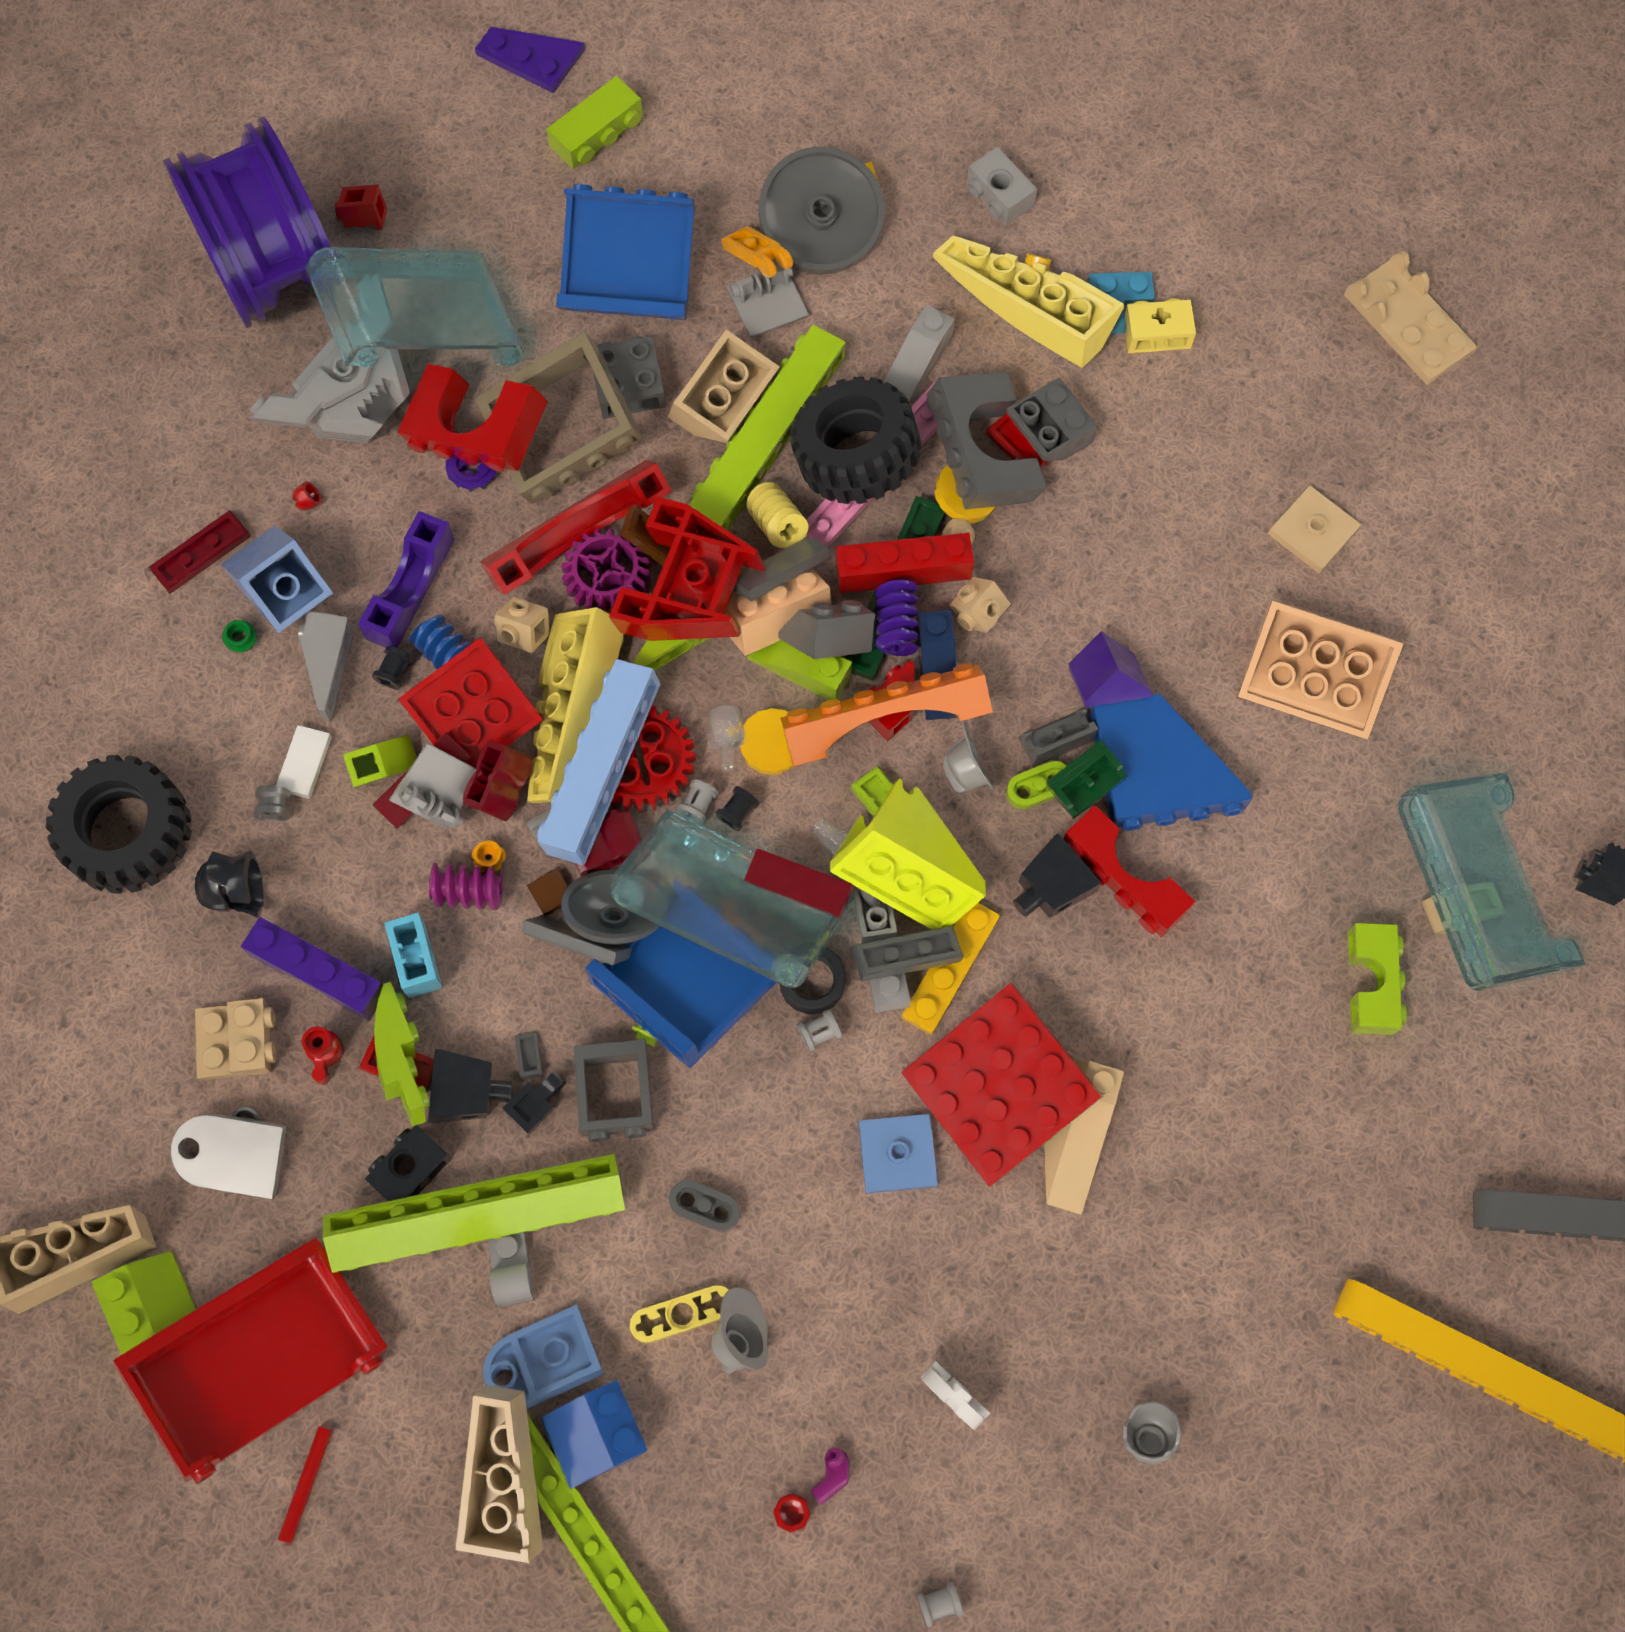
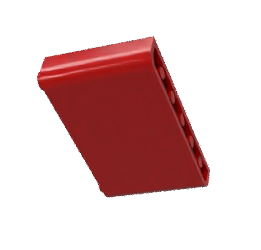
[113,1237,388,1484]

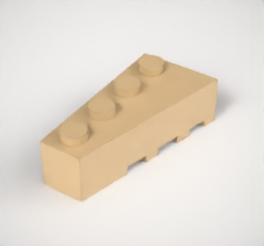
[455,1385,543,1563]

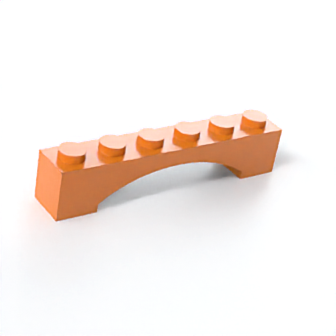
[780,663,993,766]

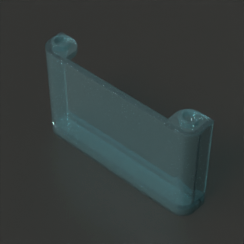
[305,247,525,367]
[1398,772,1586,991]
[610,809,853,988]

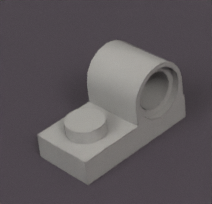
[488,1232,535,1307]

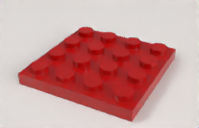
[901,983,1103,1187]

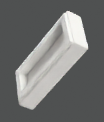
[276,725,332,799]

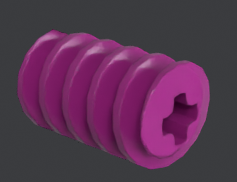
[429,862,504,910]

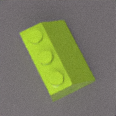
[91,1251,196,1355]

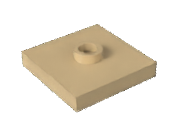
[1268,486,1361,574]

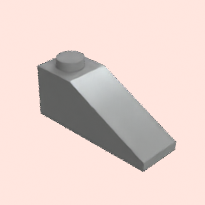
[883,305,955,404]
[298,611,354,722]

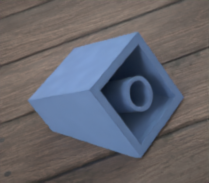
[221,526,333,633]

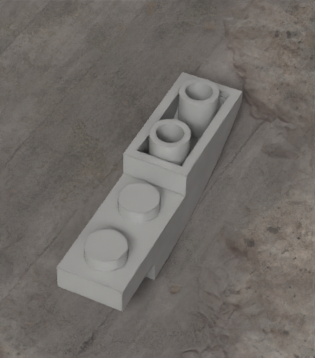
[852,886,910,1013]

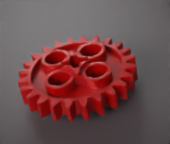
[611,705,696,813]

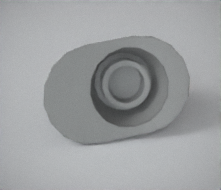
[943,720,994,793]
[711,1287,769,1374]

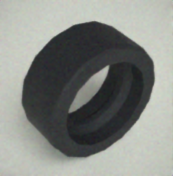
[779,944,846,1015]

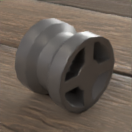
[253,785,291,821]

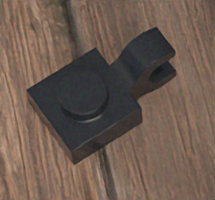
[503,1072,566,1135]

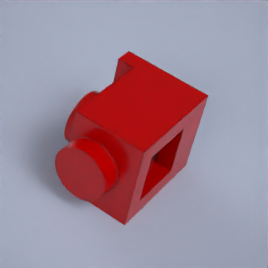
[335,184,387,230]

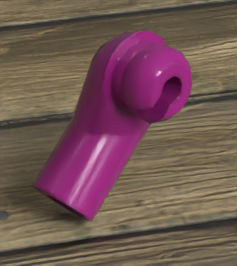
[810,1447,850,1505]

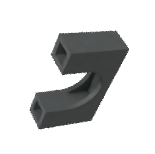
[927,372,1046,510]

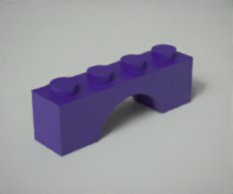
[358,511,455,648]
[240,917,383,1021]

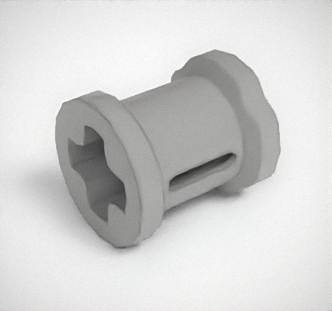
[676,779,719,824]
[796,1009,842,1053]
[916,1581,964,1628]

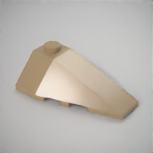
[1044,1059,1124,1215]

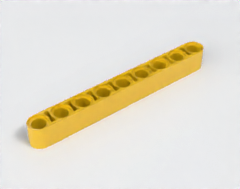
[1332,1279,1625,1463]

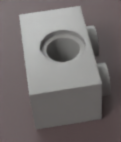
[966,147,1038,225]

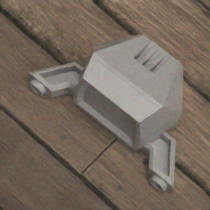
[249,273,410,444]

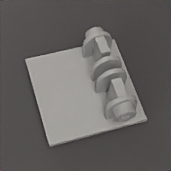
[726,265,809,338]
[389,743,476,829]

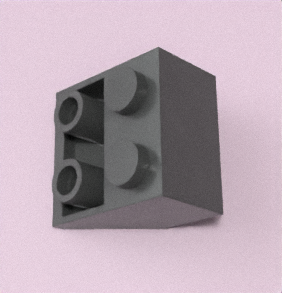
[1006,377,1097,461]

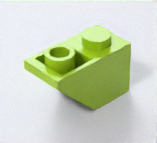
[342,735,417,788]

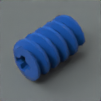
[409,614,471,669]

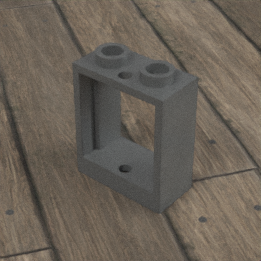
[574,1039,654,1142]

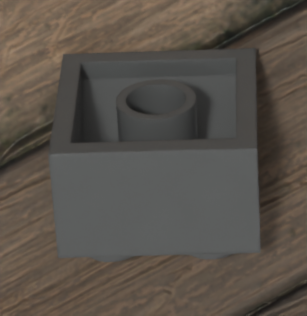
[778,600,875,659]

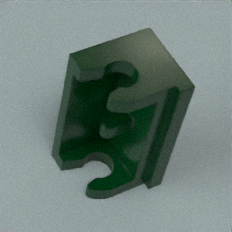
[1046,740,1128,820]

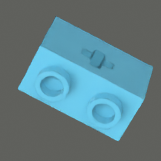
[384,912,443,998]

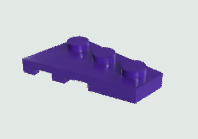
[475,27,585,94]

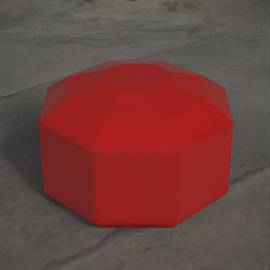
[773,1493,811,1533]

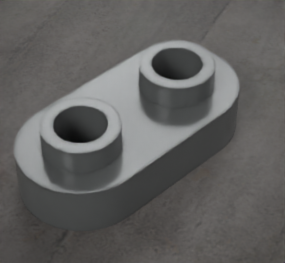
[669,1180,740,1232]

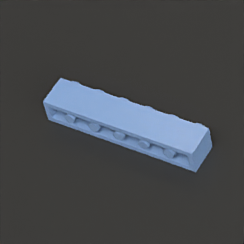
[537,659,661,866]

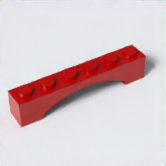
[480,460,672,595]

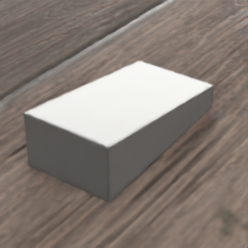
[515,1032,544,1081]

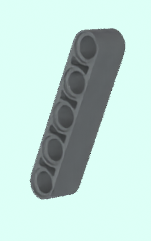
[1473,1190,1625,1242]

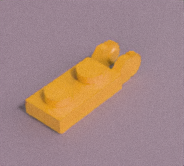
[721,225,793,278]

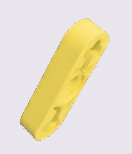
[630,1285,728,1343]

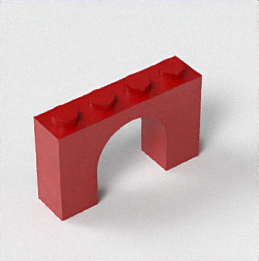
[397,363,548,472]

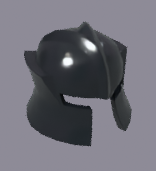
[195,851,264,918]

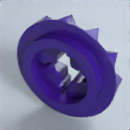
[445,456,496,492]

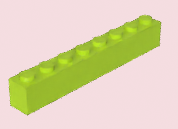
[689,325,846,531]
[323,1154,625,1273]

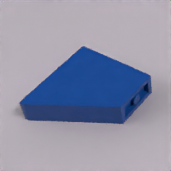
[1089,694,1252,831]

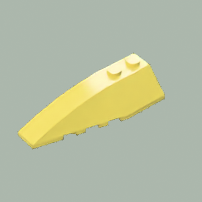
[933,235,1124,368]
[527,607,624,803]

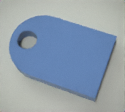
[483,1304,604,1408]

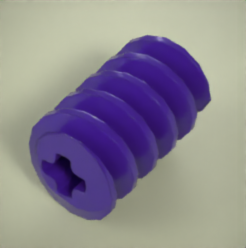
[875,580,919,656]

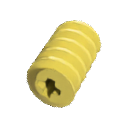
[746,482,809,549]

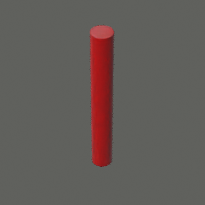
[278,1426,333,1544]

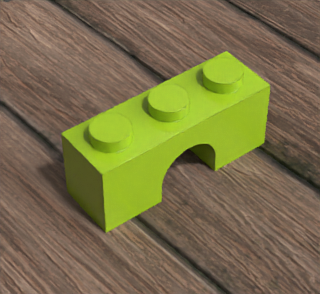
[1347,923,1407,1035]

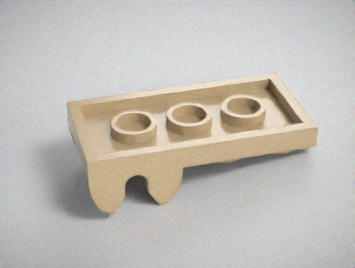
[1344,251,1477,385]

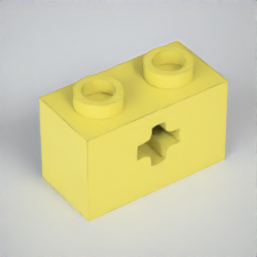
[1125,298,1196,353]

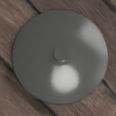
[758,147,885,274]

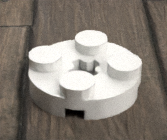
[921,1361,991,1430]

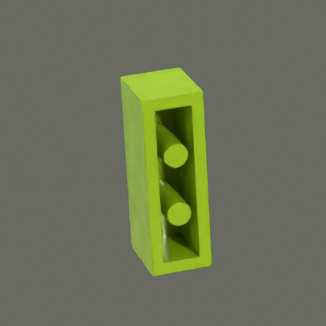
[546,75,643,170]

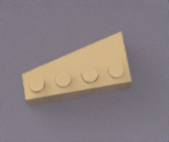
[0,1205,157,1314]

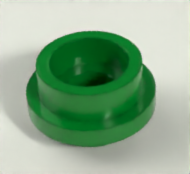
[222,620,257,653]

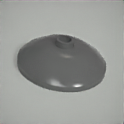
[561,869,667,945]

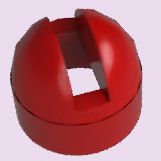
[292,481,322,511]

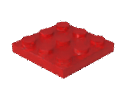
[398,637,544,768]

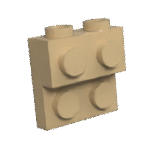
[195,998,277,1081]

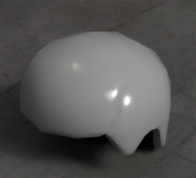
[1123,1401,1181,1465]

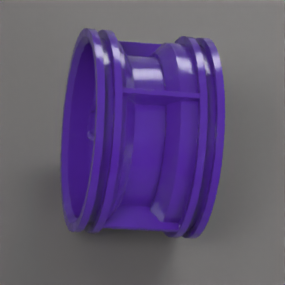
[163,116,345,328]

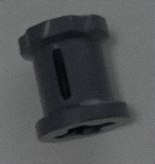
[372,646,414,690]
[716,786,760,832]

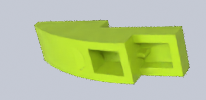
[374,981,430,1127]

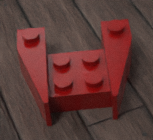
[609,496,766,641]

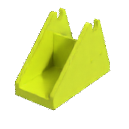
[830,779,986,930]

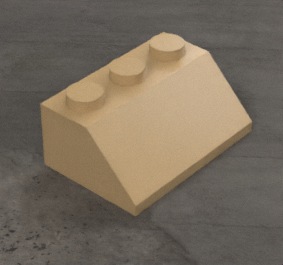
[668,330,780,443]

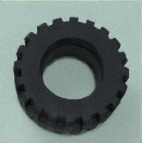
[790,376,921,504]
[46,755,192,894]

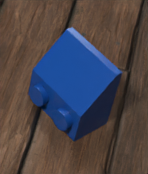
[540,1380,648,1489]

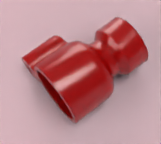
[302,1026,344,1085]

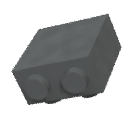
[593,336,666,419]

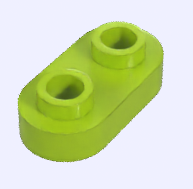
[1006,761,1067,810]

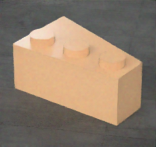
[724,569,832,656]

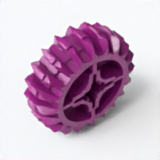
[561,527,651,612]

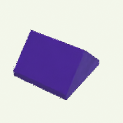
[1069,631,1152,707]

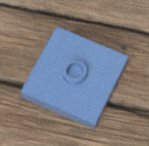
[858,1114,938,1194]

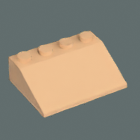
[1238,599,1403,740]

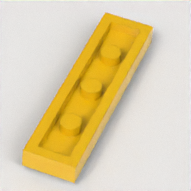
[901,903,1000,1035]

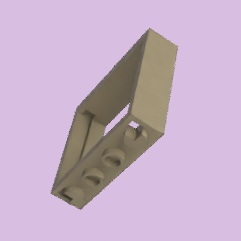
[475,332,643,504]

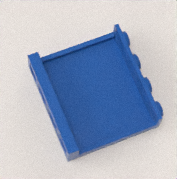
[556,184,695,320]
[585,882,779,1069]

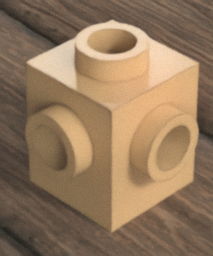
[949,577,1010,633]
[494,597,549,653]

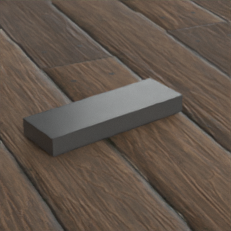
[733,536,830,601]
[522,915,632,965]
[851,926,963,982]

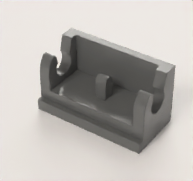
[1018,707,1098,767]

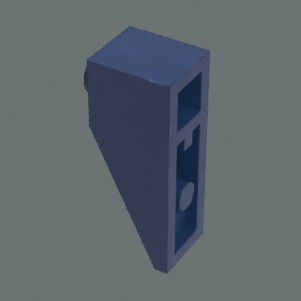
[916,610,957,720]

